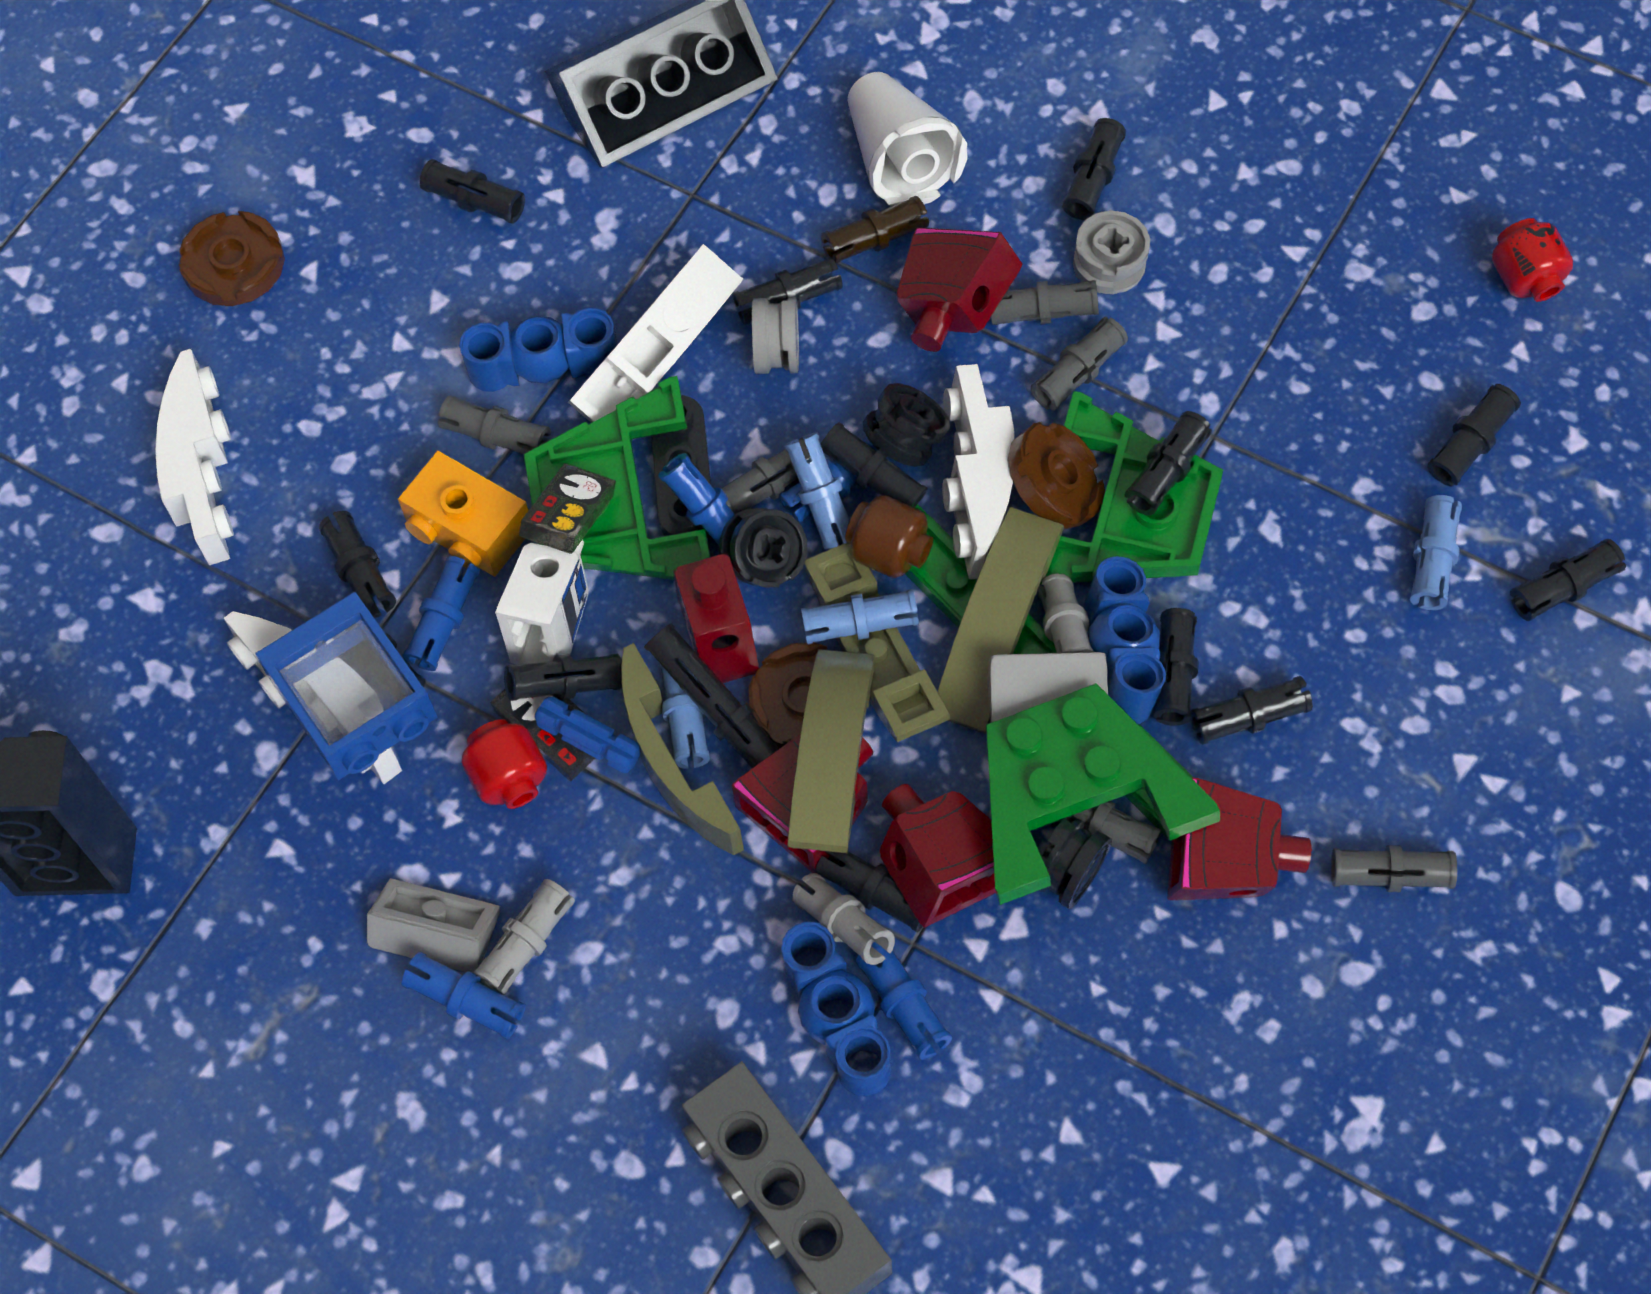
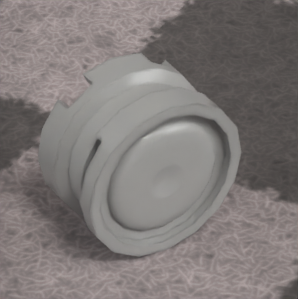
[1073,210,1150,294]
[752,297,799,374]

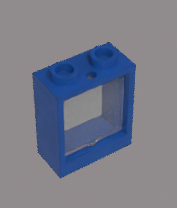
[255,592,438,781]

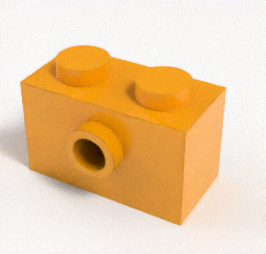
[398,451,534,577]

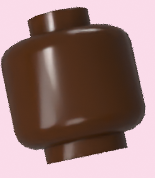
[845,496,933,578]

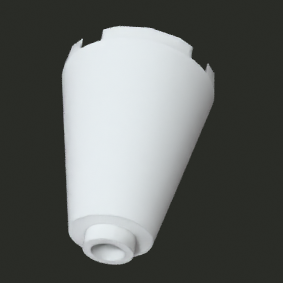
[848,72,968,206]

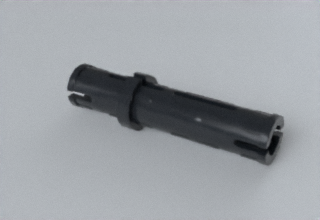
[644,623,779,768]

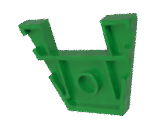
[524,376,710,580]
[1039,391,1223,585]
[986,683,1220,905]

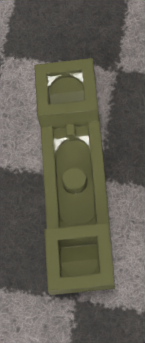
[938,507,1064,734]
[804,543,950,742]
[622,643,744,855]
[788,649,875,853]

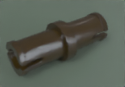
[821,196,929,264]

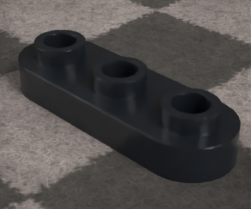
[651,395,711,538]

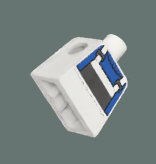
[495,530,588,665]

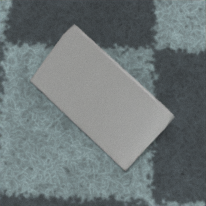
[987,652,1108,723]
[367,878,500,972]

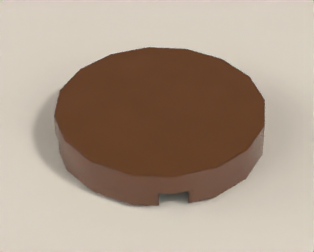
[179,211,285,306]
[1008,422,1105,529]
[749,642,828,748]

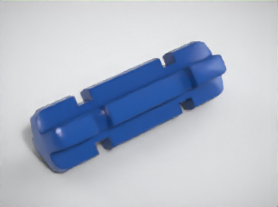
[534,697,641,773]

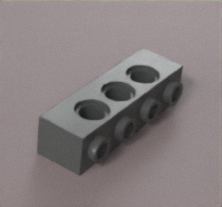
[681,1061,893,1294]

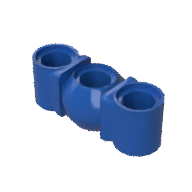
[459,308,618,392]
[1084,556,1166,724]
[781,922,892,1097]

